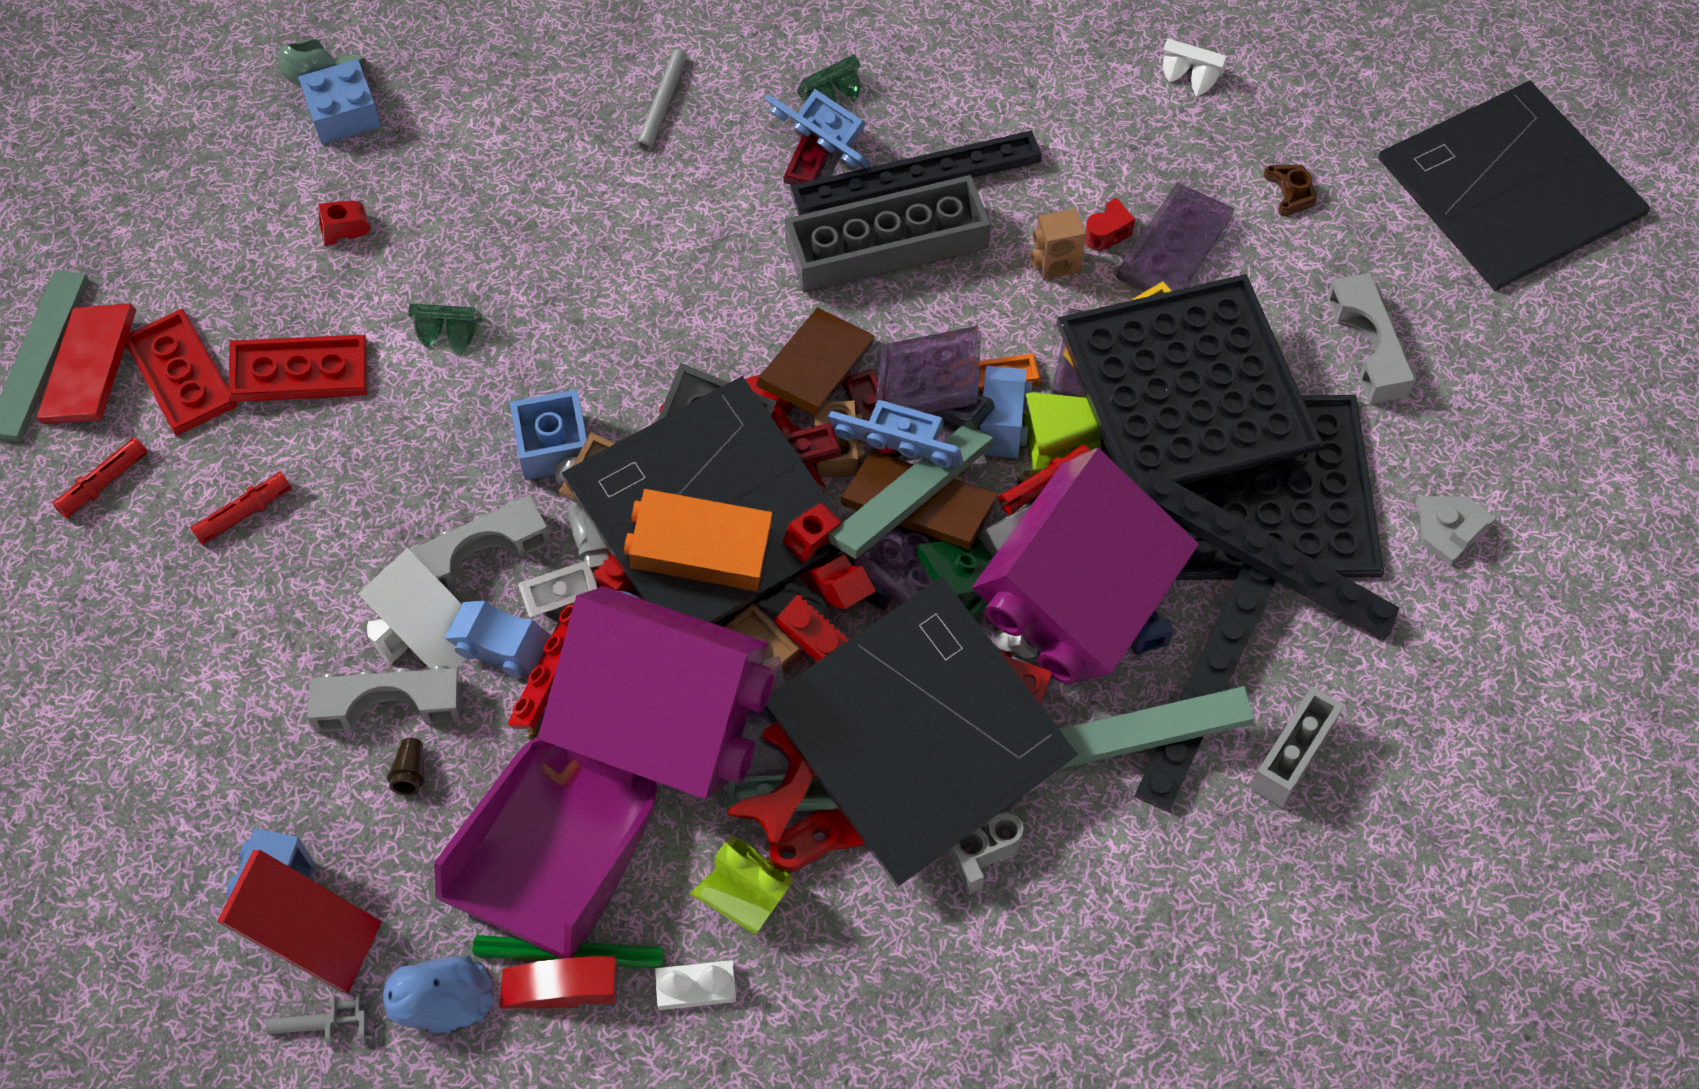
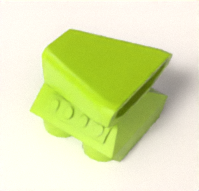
[1022,392,1101,469]
[689,835,794,935]

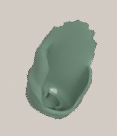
[278,39,366,86]

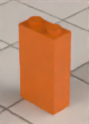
[624,489,772,592]

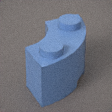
[980,366,1032,458]
[444,601,552,678]

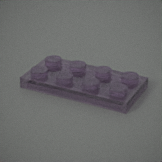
[1116,182,1234,291]

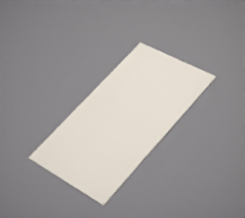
[358,548,467,669]

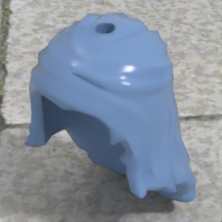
[383,956,494,1034]

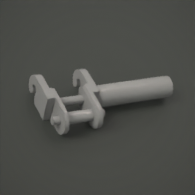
[266,993,368,1047]

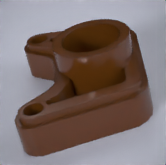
[1264,165,1317,216]

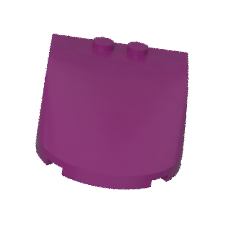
[434,736,657,959]

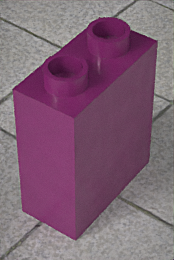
[972,448,1199,684]
[537,586,776,799]

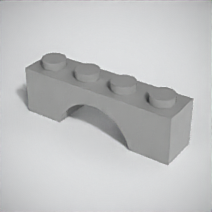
[1327,273,1416,404]
[410,495,551,590]
[308,666,463,732]

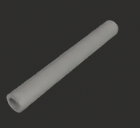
[637,49,688,151]

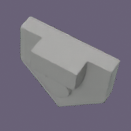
[1416,496,1495,566]

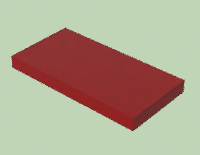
[36,303,136,424]
[126,308,238,436]
[228,334,367,402]
[217,850,382,993]

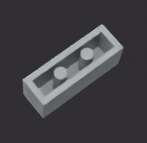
[1250,686,1344,808]

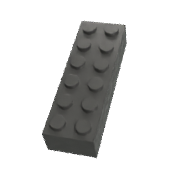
[785,175,991,293]

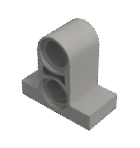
[948,812,1023,895]

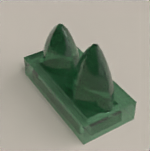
[797,54,861,103]
[408,303,482,355]

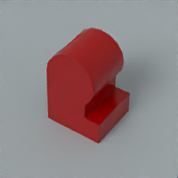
[1085,197,1135,251]
[318,201,370,246]
[782,503,843,563]

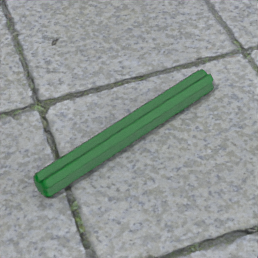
[472,935,665,968]

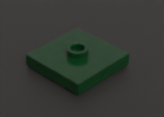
[915,537,992,602]

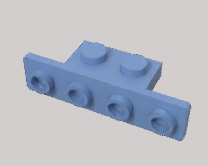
[765,89,872,169]
[828,400,963,468]

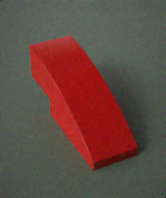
[798,554,876,609]
[500,956,618,1009]

